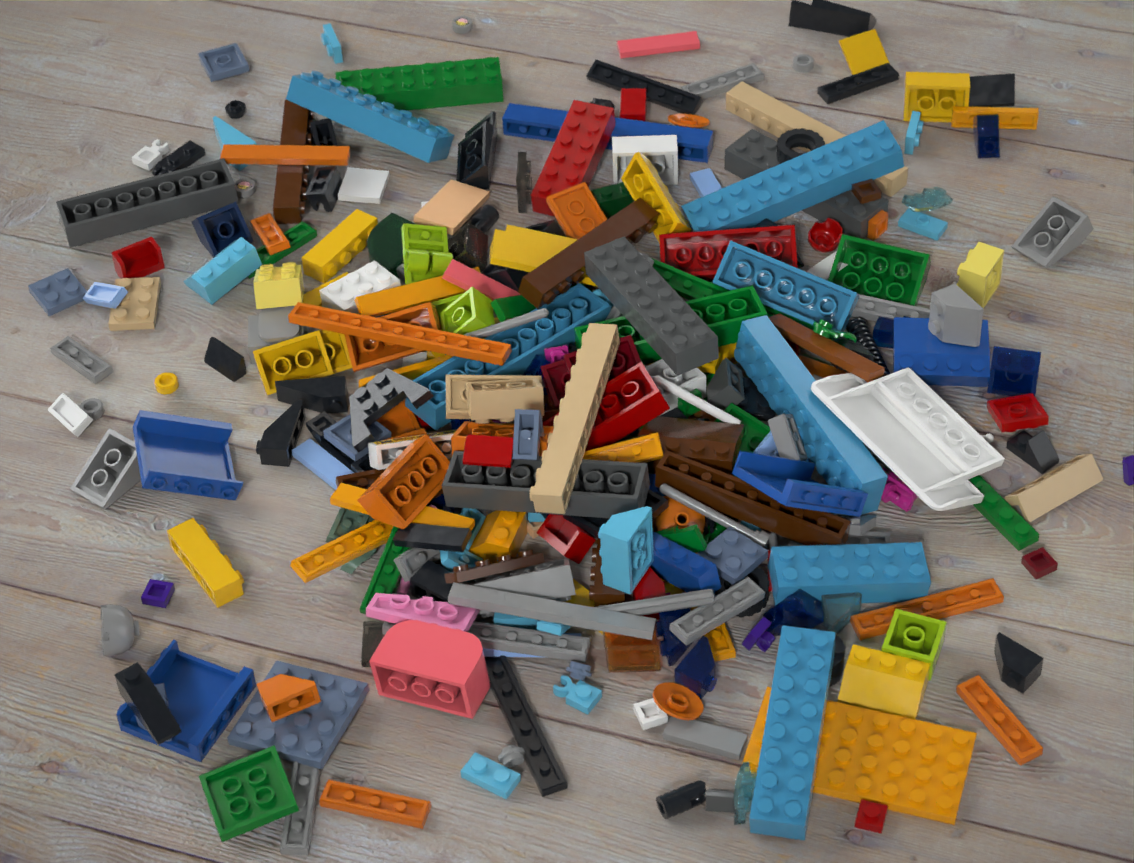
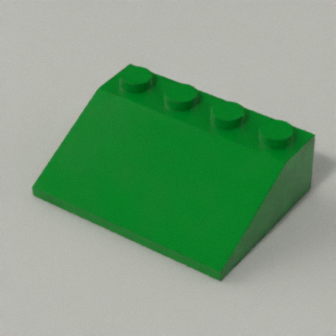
[828,234,931,306]

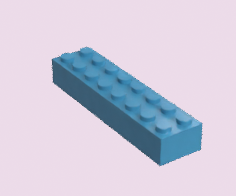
[286,71,454,163]
[749,625,835,840]

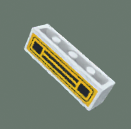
[368,429,457,470]

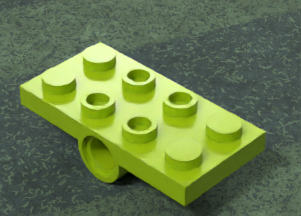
[401,223,453,285]

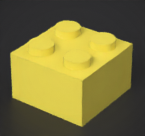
[957,242,1004,308]

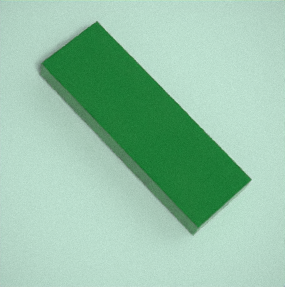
[491,295,536,322]

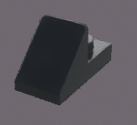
[1006,430,1059,474]

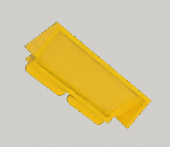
[490,224,596,286]

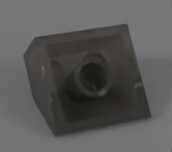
[448,222,489,272]

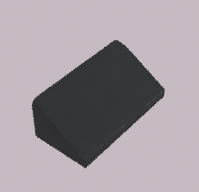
[204,337,247,382]

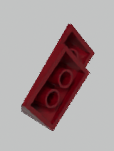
[541,335,641,408]

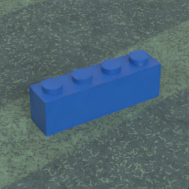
[650,531,721,593]

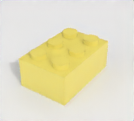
[253,262,304,309]

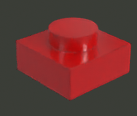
[855,799,888,834]

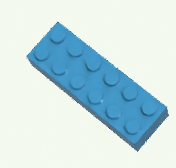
[712,241,860,338]
[768,542,931,606]

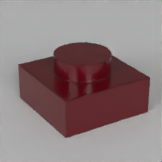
[1021,547,1058,580]

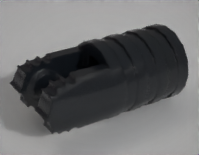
[462,204,499,239]
[656,780,706,820]

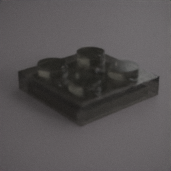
[516,152,533,213]

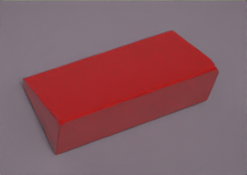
[462,434,514,468]

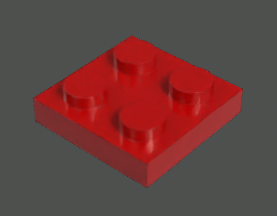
[987,393,1049,432]

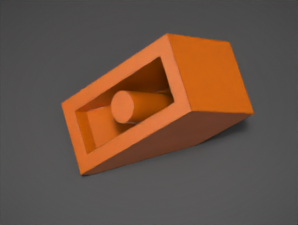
[256,674,321,722]

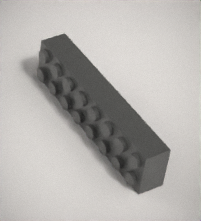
[725,129,889,239]
[56,158,238,248]
[584,237,719,376]
[442,451,650,518]

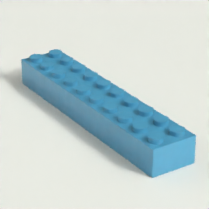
[682,120,904,232]
[405,283,611,430]
[734,315,888,515]

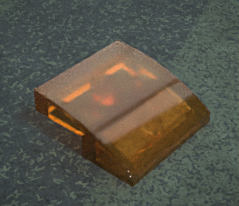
[603,628,661,673]

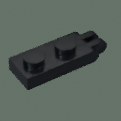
[152,140,206,176]

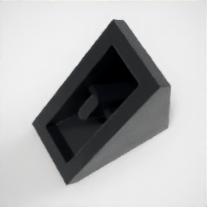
[310,118,338,146]

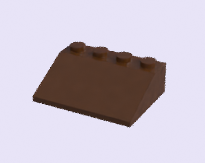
[638,416,745,476]

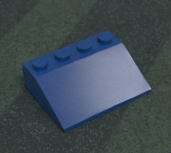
[893,317,990,387]

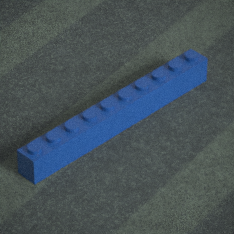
[502,103,713,163]

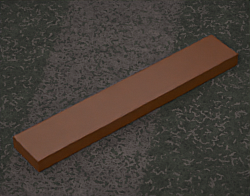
[768,314,885,382]

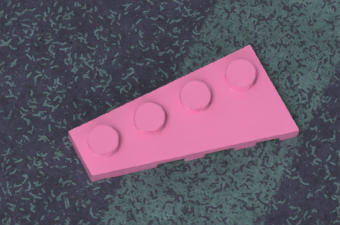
[366,593,480,632]

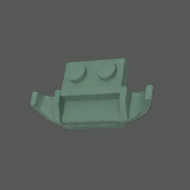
[325,507,376,574]

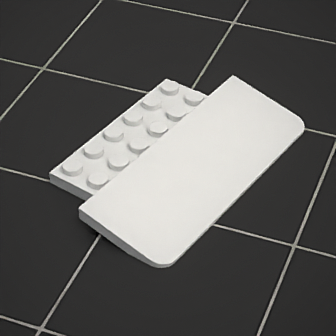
[811,367,1005,511]

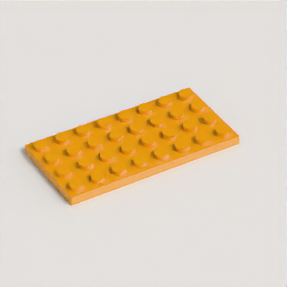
[740,686,977,825]

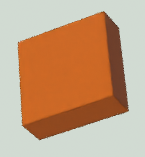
[867,210,888,241]

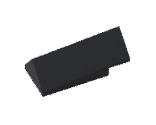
[788,0,877,37]
[968,73,1015,107]
[457,111,498,189]

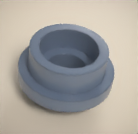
[566,661,592,681]

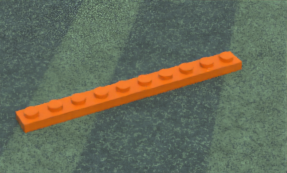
[288,302,512,366]

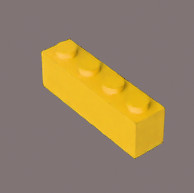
[301,209,379,283]
[167,518,244,608]

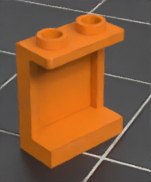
[376,399,427,441]

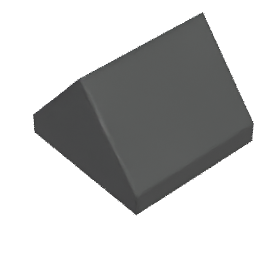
[706,788,735,813]

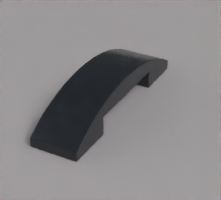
[306,411,375,473]

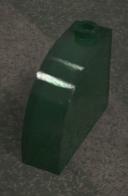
[367,212,415,279]

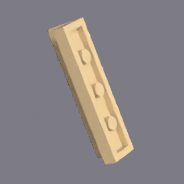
[1004,453,1103,522]

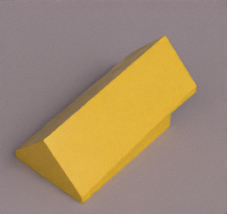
[253,330,352,395]

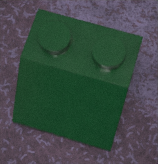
[591,182,634,220]

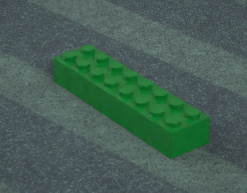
[335,57,504,111]
[574,285,767,365]

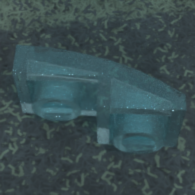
[902,187,953,212]
[733,762,756,825]

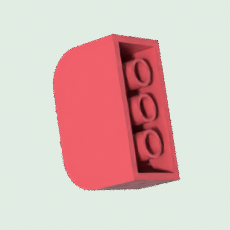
[369,620,490,719]

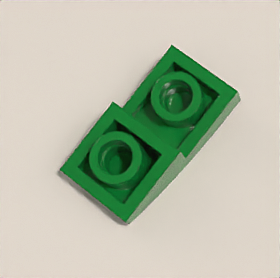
[656,524,707,553]

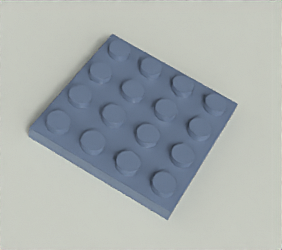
[227,660,370,769]

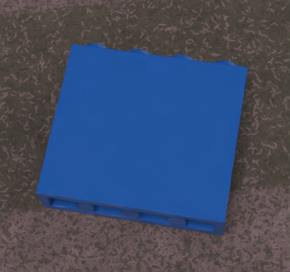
[133,410,243,501]
[732,451,868,517]
[116,639,256,762]

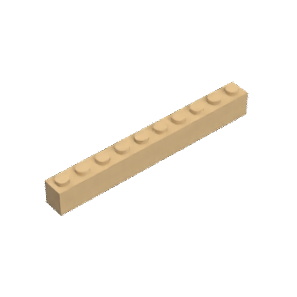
[726,82,908,197]
[530,323,620,514]

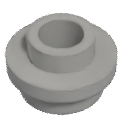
[498,745,525,768]

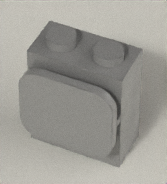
[248,306,309,364]

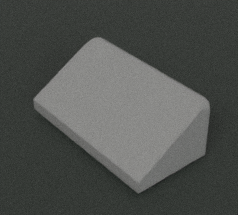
[768,414,808,461]

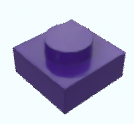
[141,579,175,608]

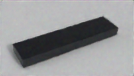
[817,63,899,104]

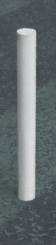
[654,375,741,424]

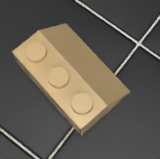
[465,378,544,424]

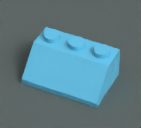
[184,237,262,305]
[598,506,654,595]

